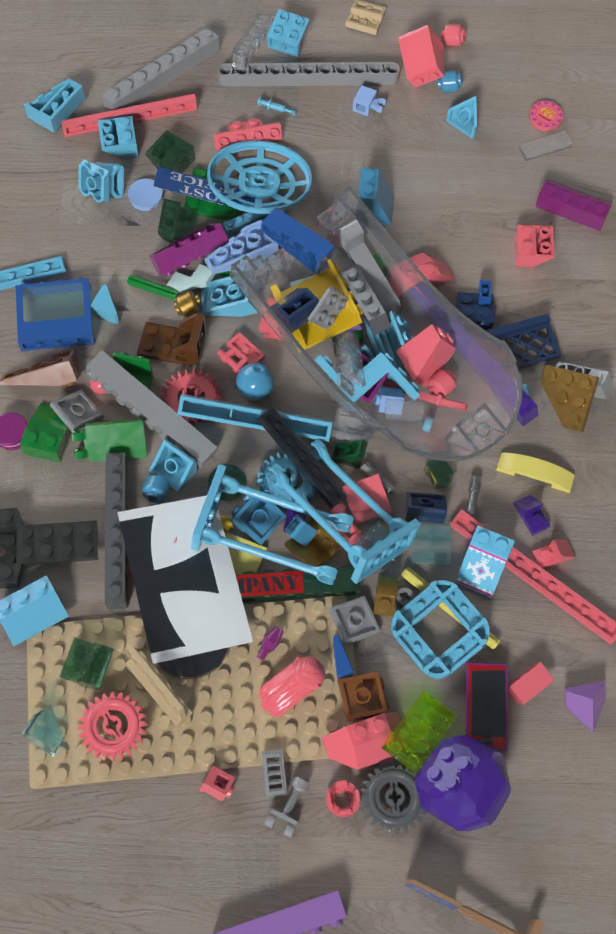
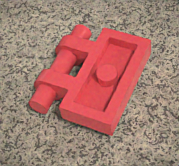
[217,332,265,374]

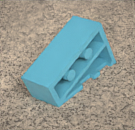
[24,78,85,133]

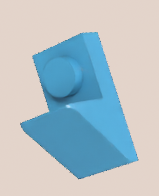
[285,514,317,546]

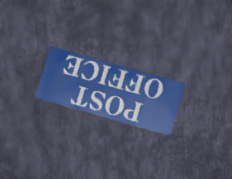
[153,167,255,207]

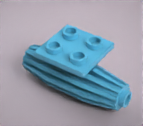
[364,311,415,381]

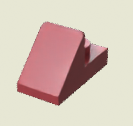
[531,539,575,569]

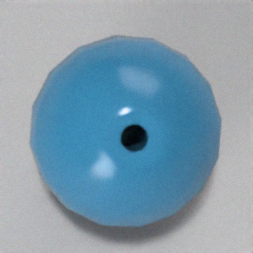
[236,362,274,401]

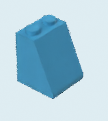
[356,168,394,225]

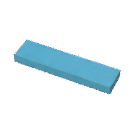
[0,256,67,290]

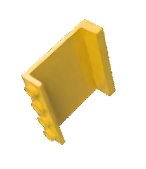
[270,259,363,351]

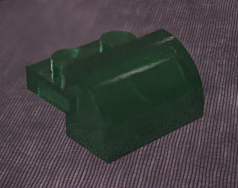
[158,198,197,243]
[59,637,114,690]

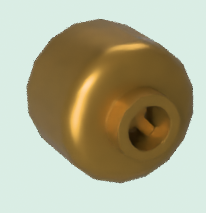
[174,291,202,318]

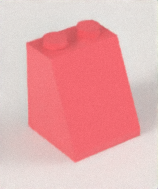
[399,25,445,88]
[396,324,456,389]

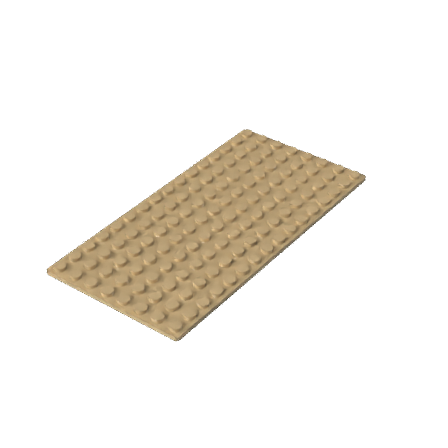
[27,595,362,789]

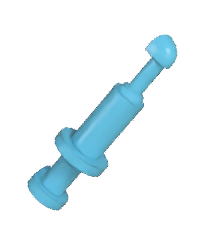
[257,97,296,116]

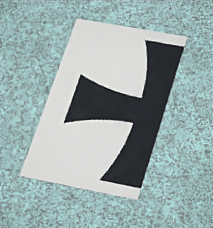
[117,496,253,664]

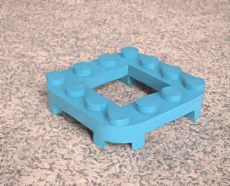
[391,580,490,680]

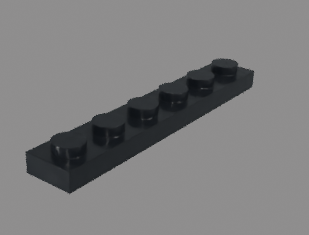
[257,407,347,509]

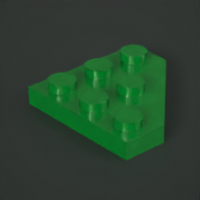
[183,167,238,220]

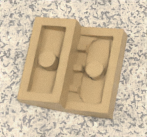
[345,0,386,35]

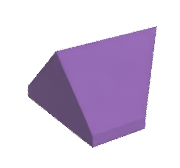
[564,681,606,732]

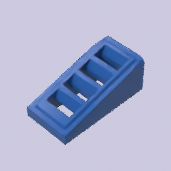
[333,635,354,680]

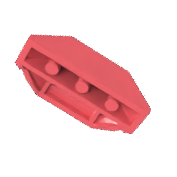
[387,252,455,301]
[321,712,405,770]

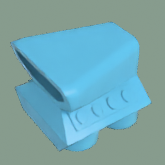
[78,159,124,203]

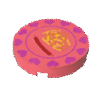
[529,101,563,131]

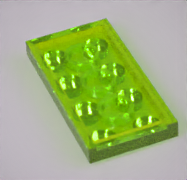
[382,690,458,774]

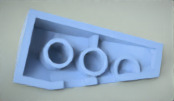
[204,220,279,274]

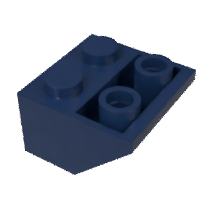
[268,288,319,333]

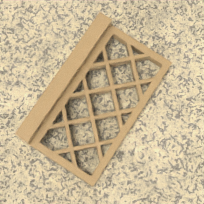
[125,644,193,727]

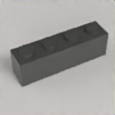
[341,265,391,335]

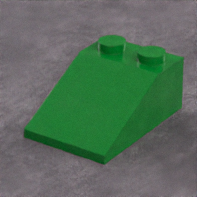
[20,403,71,462]

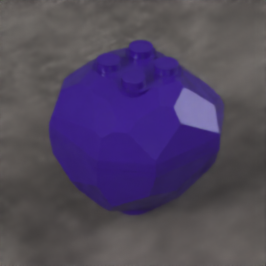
[415,735,511,831]

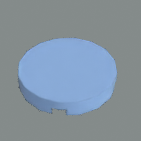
[128,179,163,211]

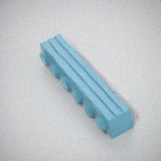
[223,201,287,237]

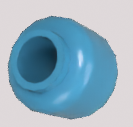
[437,69,462,93]
[142,475,170,504]

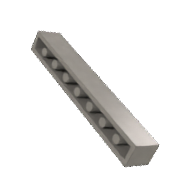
[102,27,219,111]
[86,350,217,469]

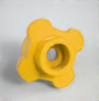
[220,516,233,532]

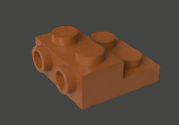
[337,671,390,721]

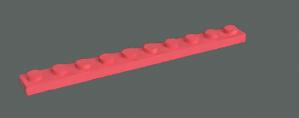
[450,510,616,645]

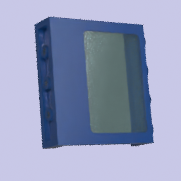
[15,278,95,351]

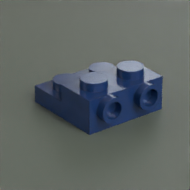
[456,292,494,330]

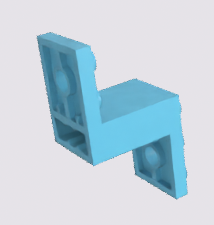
[315,352,420,403]

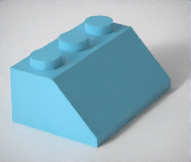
[0,575,69,646]

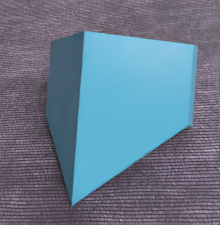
[446,96,477,139]

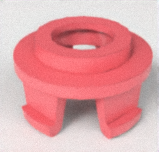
[326,780,361,817]

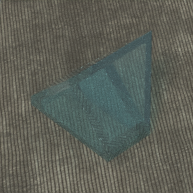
[21,705,65,756]

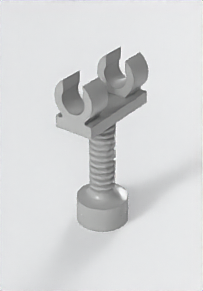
[264,776,309,838]

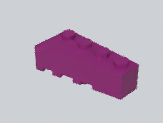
[149,223,229,277]

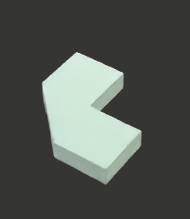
[167,264,216,294]

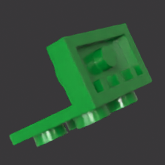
[113,352,153,390]

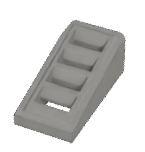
[261,750,287,796]

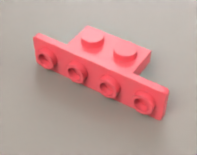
[213,118,282,151]

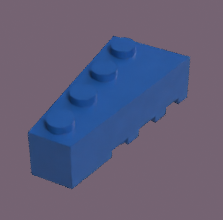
[261,207,334,275]

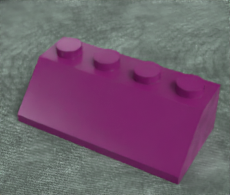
[535,179,612,231]

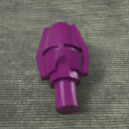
[257,626,284,661]

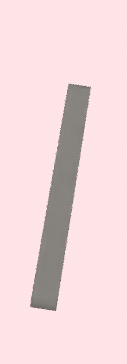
[218,62,400,87]

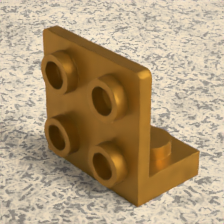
[284,517,341,567]

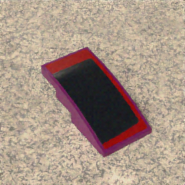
[464,662,508,751]

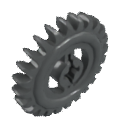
[360,763,427,834]

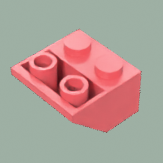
[514,225,555,267]

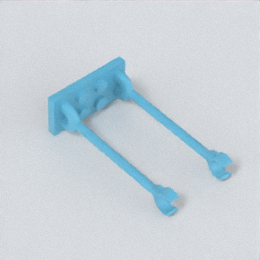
[266,440,421,584]
[191,464,354,585]

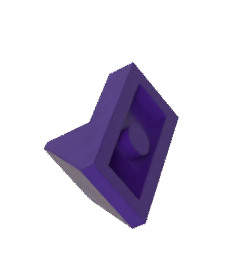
[513,495,550,536]

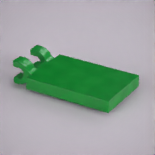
[71,419,147,462]

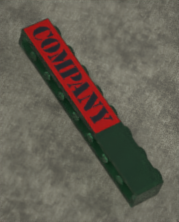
[236,565,361,603]

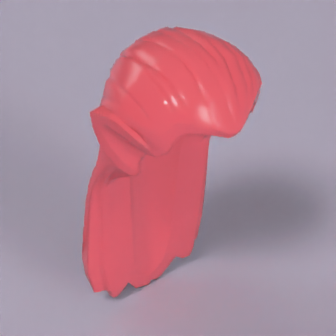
[258,656,325,718]

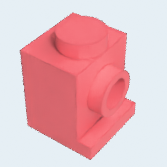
[199,766,235,801]

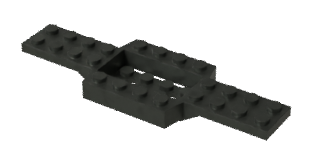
[0,508,98,589]

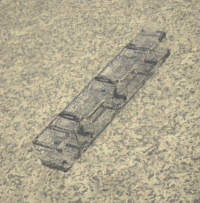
[332,328,366,397]

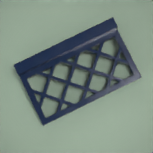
[477,314,561,372]

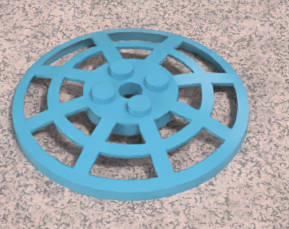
[207,140,312,214]

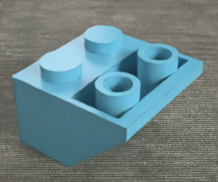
[98,116,138,159]

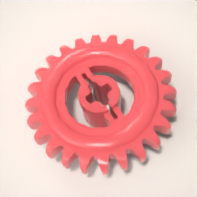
[160,369,222,425]
[78,691,148,761]

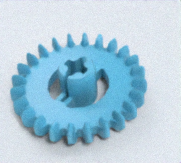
[257,452,317,508]

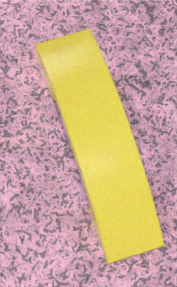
[496,453,575,493]

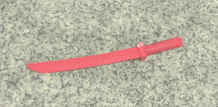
[382,379,468,411]

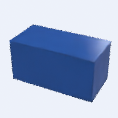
[478,280,491,306]

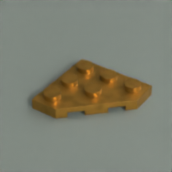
[541,365,599,432]

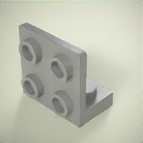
[308,285,349,330]

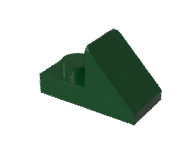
[331,439,368,468]

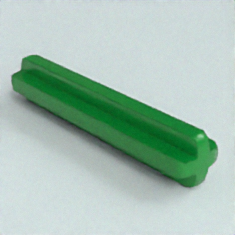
[127,275,179,301]

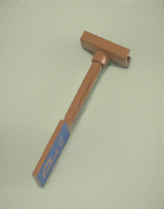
[405,879,544,934]

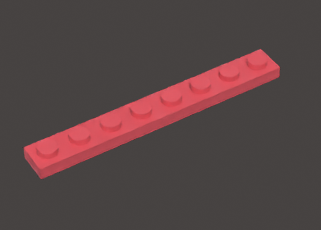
[61,94,197,137]

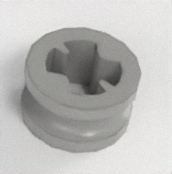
[396,588,414,607]

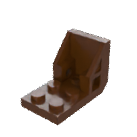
[137,313,206,366]

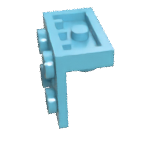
[267,9,309,57]

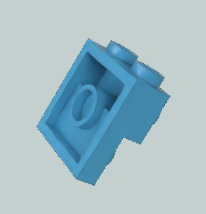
[230,489,286,545]

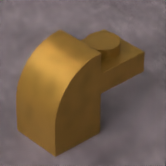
[373,574,399,617]

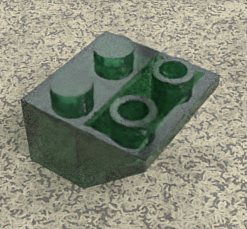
[145,130,195,173]

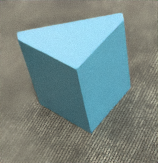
[149,439,197,492]

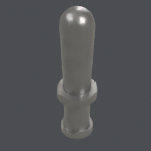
[466,476,481,517]

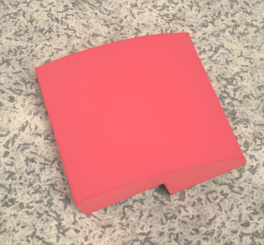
[342,474,392,526]

